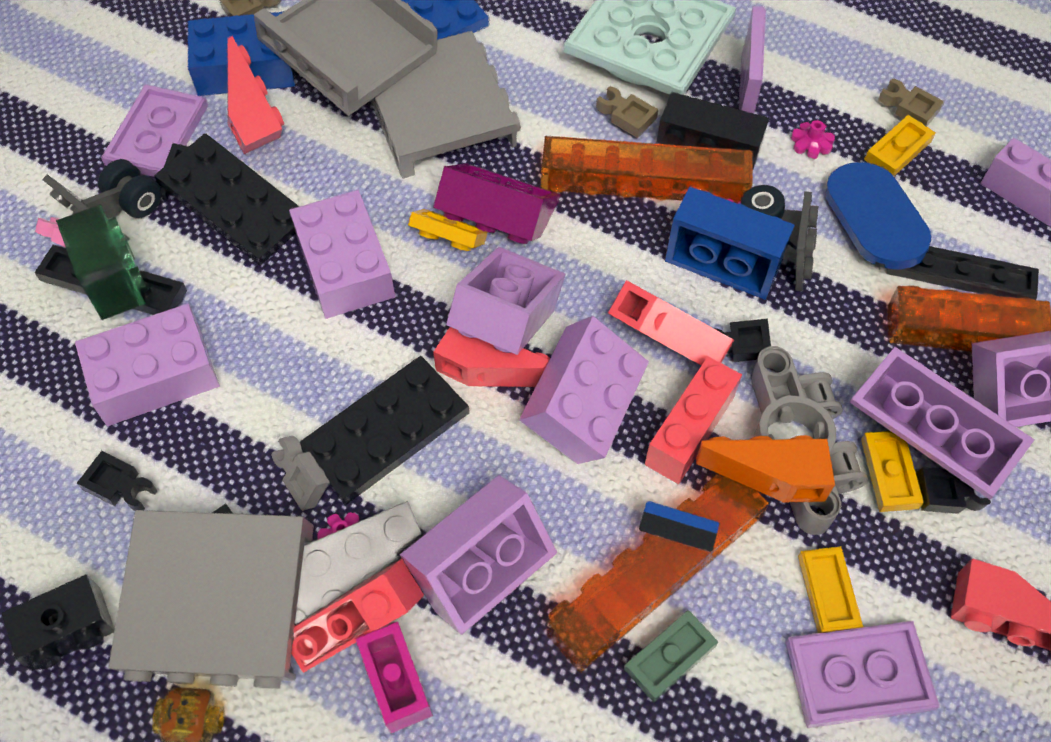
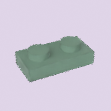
[624,610,719,703]

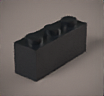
[656,92,769,170]

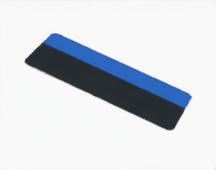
[639,501,719,552]

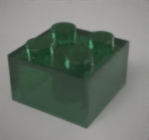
[56,204,147,320]

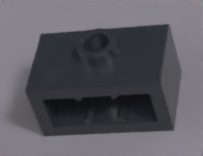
[1,574,115,671]

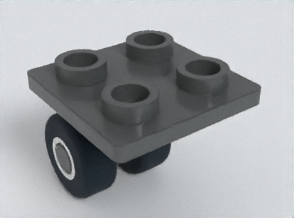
[42,159,162,244]
[741,185,819,292]

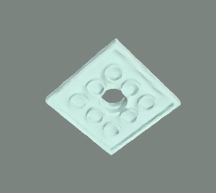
[564,0,736,95]

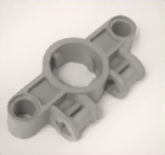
[751,346,868,535]

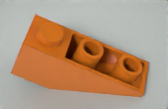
[696,435,835,502]

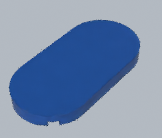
[826,162,931,270]

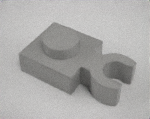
[271,436,329,511]

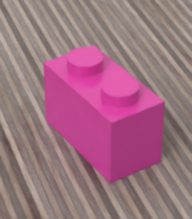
[356,622,433,734]

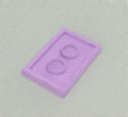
[738,6,766,113]
[101,84,208,177]
[786,621,940,728]

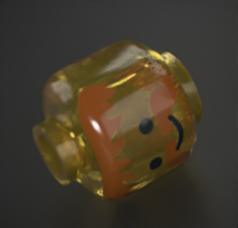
[152,687,225,742]

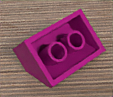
[433,163,561,244]

